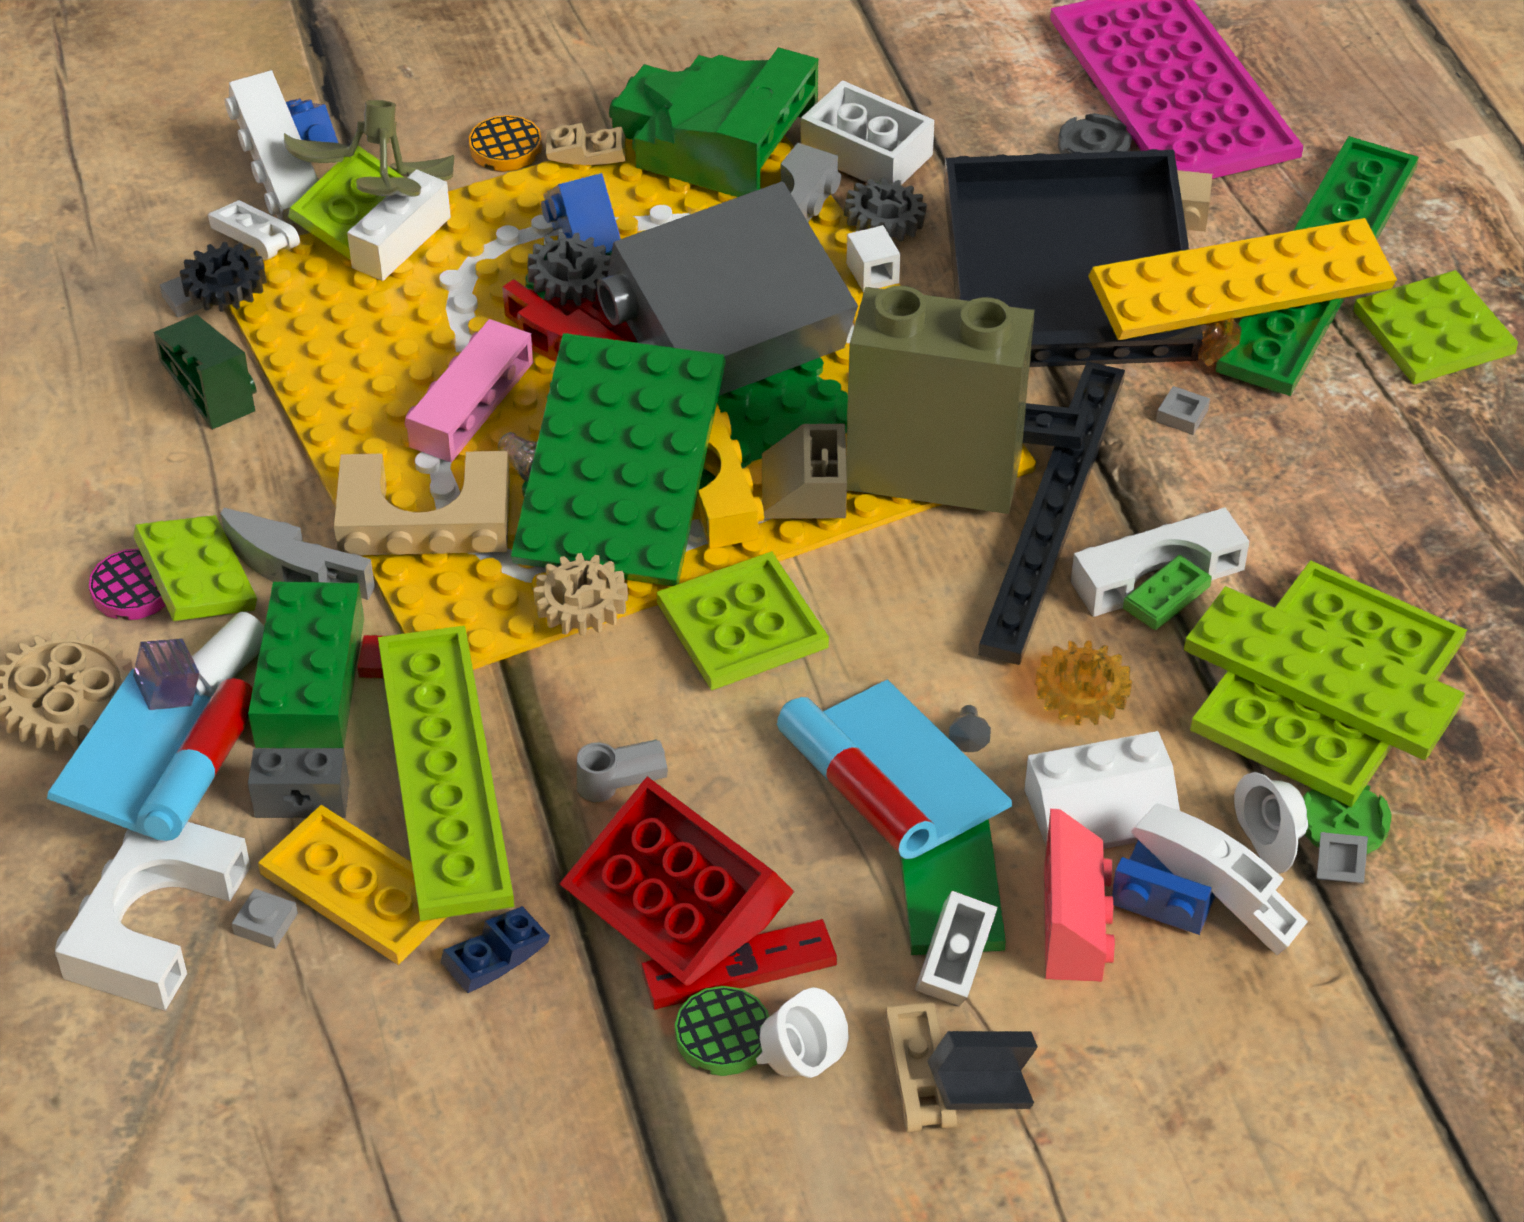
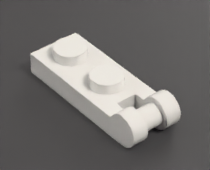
[208,200,300,260]

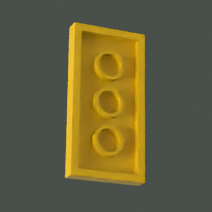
[258,805,447,965]

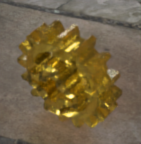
[1035,640,1132,725]

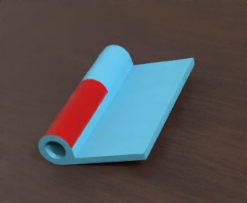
[47,668,253,841]
[777,679,1012,859]

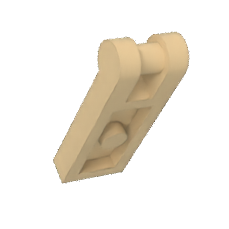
[886,1002,957,1133]

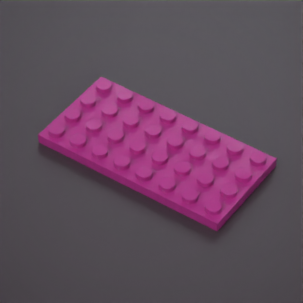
[1050,0,1303,179]

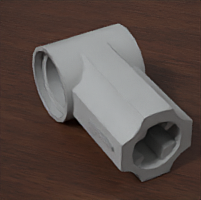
[577,739,668,802]

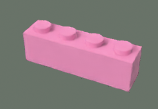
[405,319,533,463]

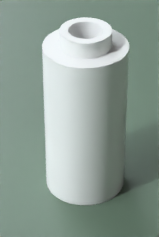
[179,612,264,697]

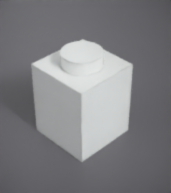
[846,225,900,292]

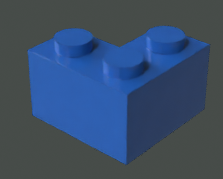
[541,173,621,255]

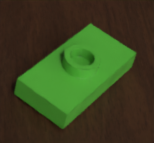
[1123,554,1212,631]

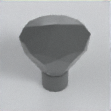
[949,705,991,752]

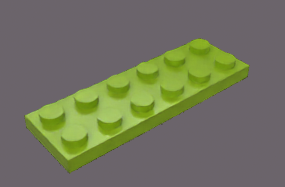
[1184,586,1465,761]

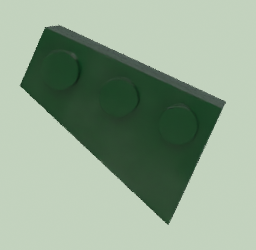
[154,314,257,430]

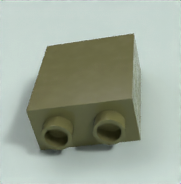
[846,286,1035,514]

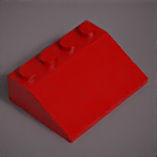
[559,776,795,987]

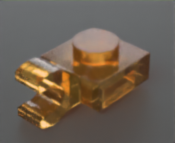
[1198,317,1241,367]

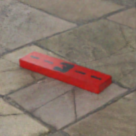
[641,919,837,1010]

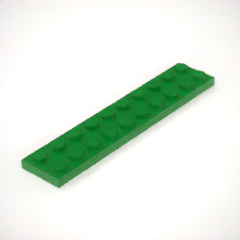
[1216,136,1419,396]

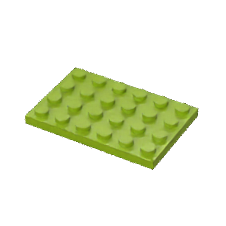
[1190,560,1467,807]

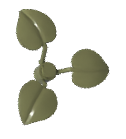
[284,100,454,197]

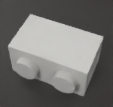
[915,891,997,1006]

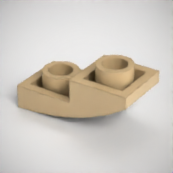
[546,123,626,165]

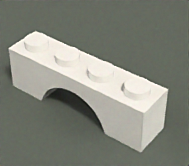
[1071,507,1249,617]

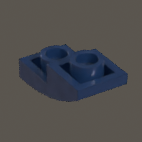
[441,906,550,993]

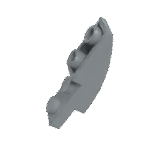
[220,508,375,600]

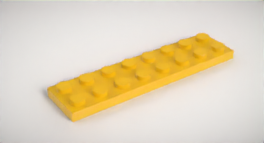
[1088,218,1397,340]

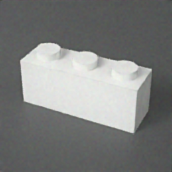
[347,169,451,281]

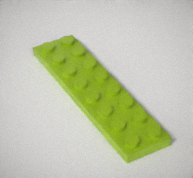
[378,625,514,921]

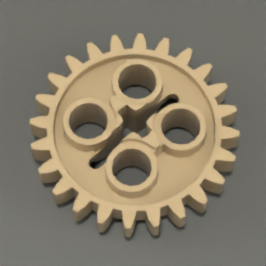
[0,630,132,751]

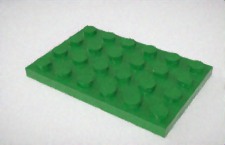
[510,333,726,586]

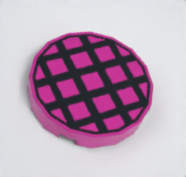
[89,549,166,620]

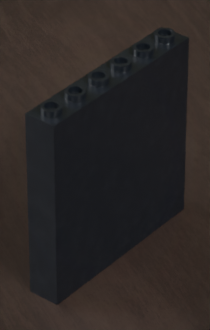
[943,149,1203,367]

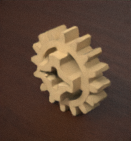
[534,553,628,636]

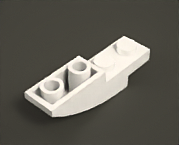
[1131,803,1308,955]

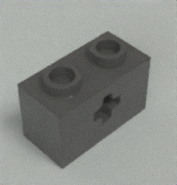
[248,748,350,818]

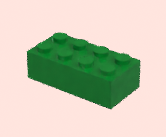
[248,582,364,748]

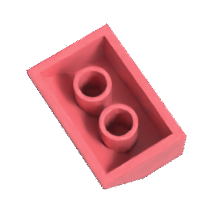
[1044,808,1115,982]

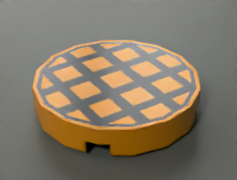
[469,115,542,172]

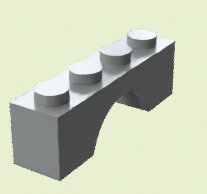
[781,143,841,222]

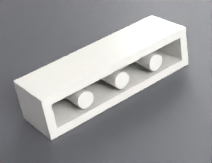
[225,70,319,224]

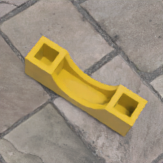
[698,404,764,549]

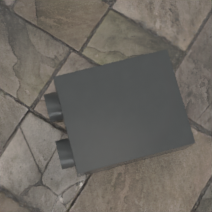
[597,181,858,396]

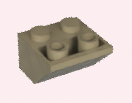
[762,424,847,518]

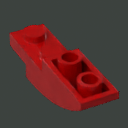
[502,279,629,362]

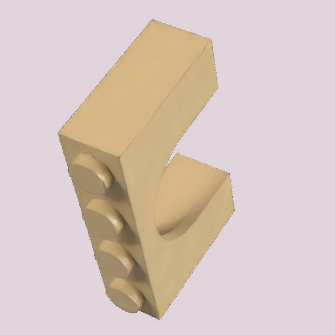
[334,451,510,556]

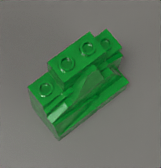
[609,47,819,197]

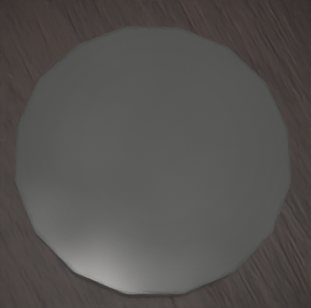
[1058,113,1132,154]

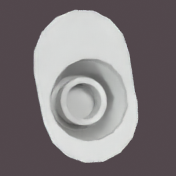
[1234,772,1308,874]
[756,987,849,1078]

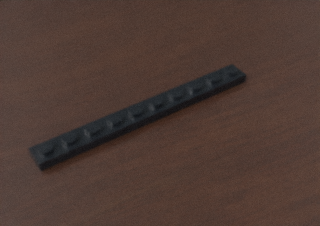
[978,361,1125,665]

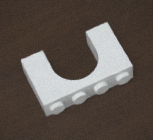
[55,822,251,1011]

